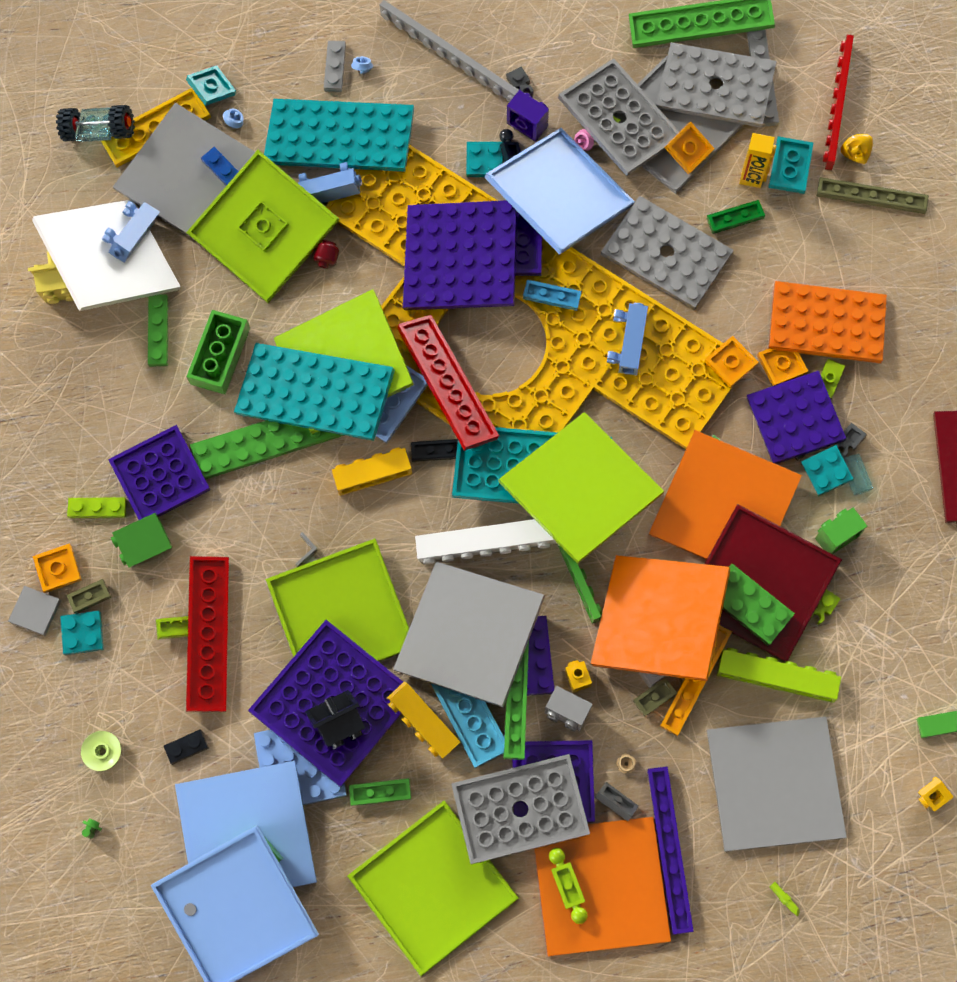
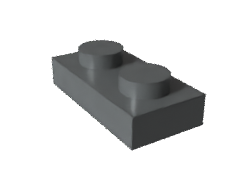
[595,782,639,821]

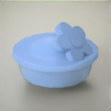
[351,56,373,74]
[223,108,244,129]

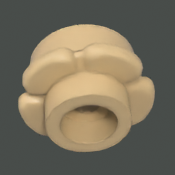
[616,754,636,774]

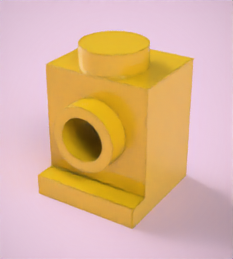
[918,777,954,812]

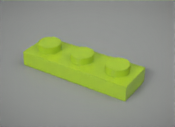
[67,497,127,518]

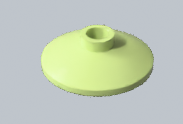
[81,731,121,771]

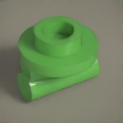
[82,818,102,839]

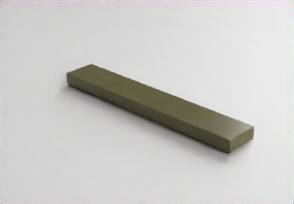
[816,177,929,214]

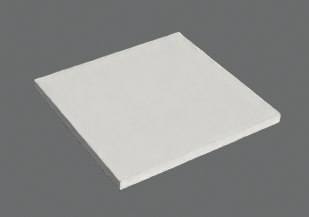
[32,200,181,311]

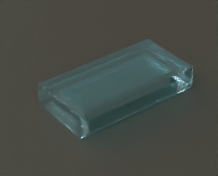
[843,454,873,496]

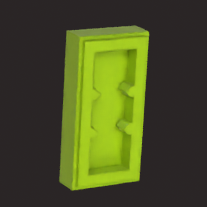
[821,359,845,399]
[155,616,188,640]

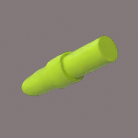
[769,882,800,917]

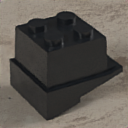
[305,690,365,750]

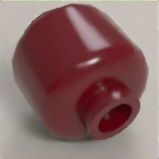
[313,240,339,269]

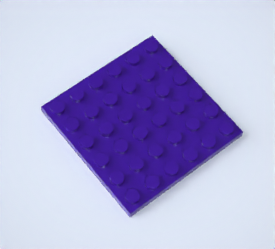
[403,200,517,310]
[248,620,418,788]

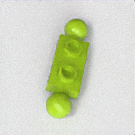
[549,848,588,924]

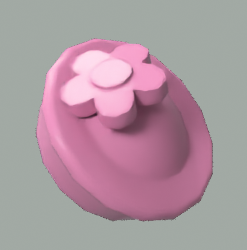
[574,129,594,152]

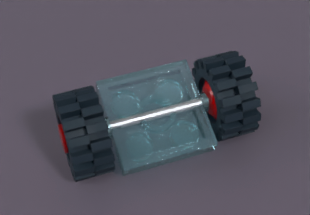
[56,105,135,142]

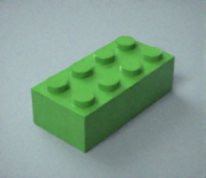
[186,310,250,395]
[723,564,795,646]

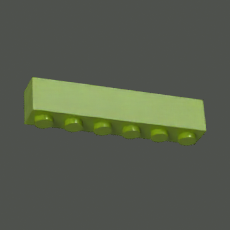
[716,648,842,703]

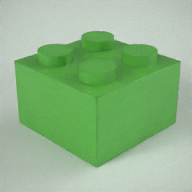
[815,507,867,554]

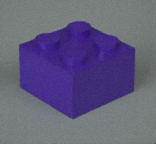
[507,90,549,142]

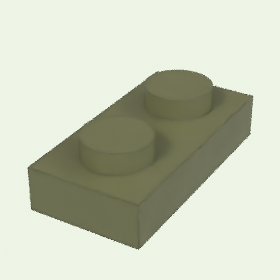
[67,579,111,614]
[633,677,677,717]

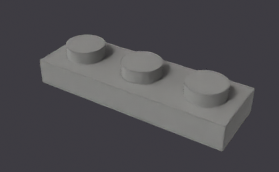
[324,41,346,92]

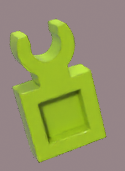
[811,589,841,625]

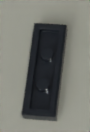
[411,439,458,462]

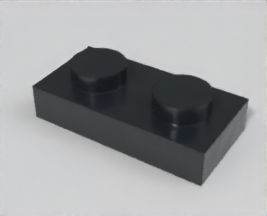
[164,729,209,765]

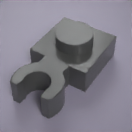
[506,66,533,96]
[836,423,867,458]

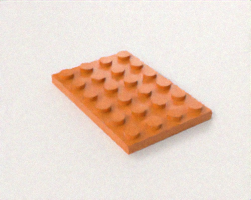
[768,281,887,364]

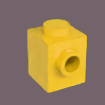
[565,660,592,693]

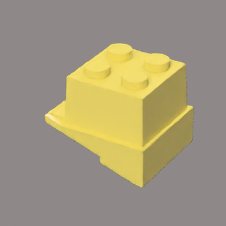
[28,252,74,304]

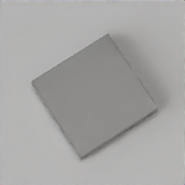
[8,586,61,636]

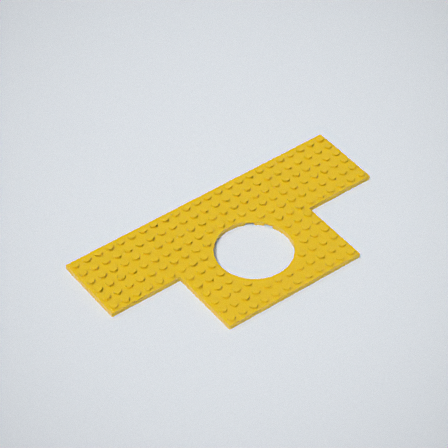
[325,144,733,449]

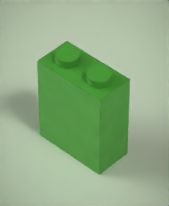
[111,512,172,568]

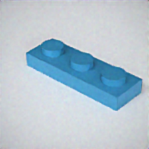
[523,280,582,311]

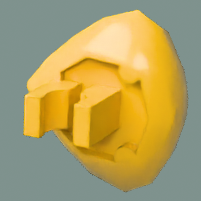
[841,134,873,164]

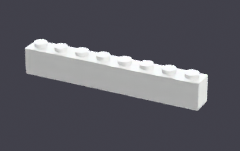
[415,519,560,564]

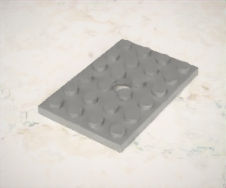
[656,43,776,128]
[558,58,679,176]
[601,196,733,310]
[451,754,590,865]

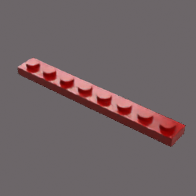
[823,34,854,171]

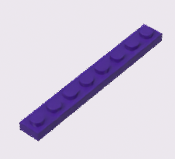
[647,766,694,935]

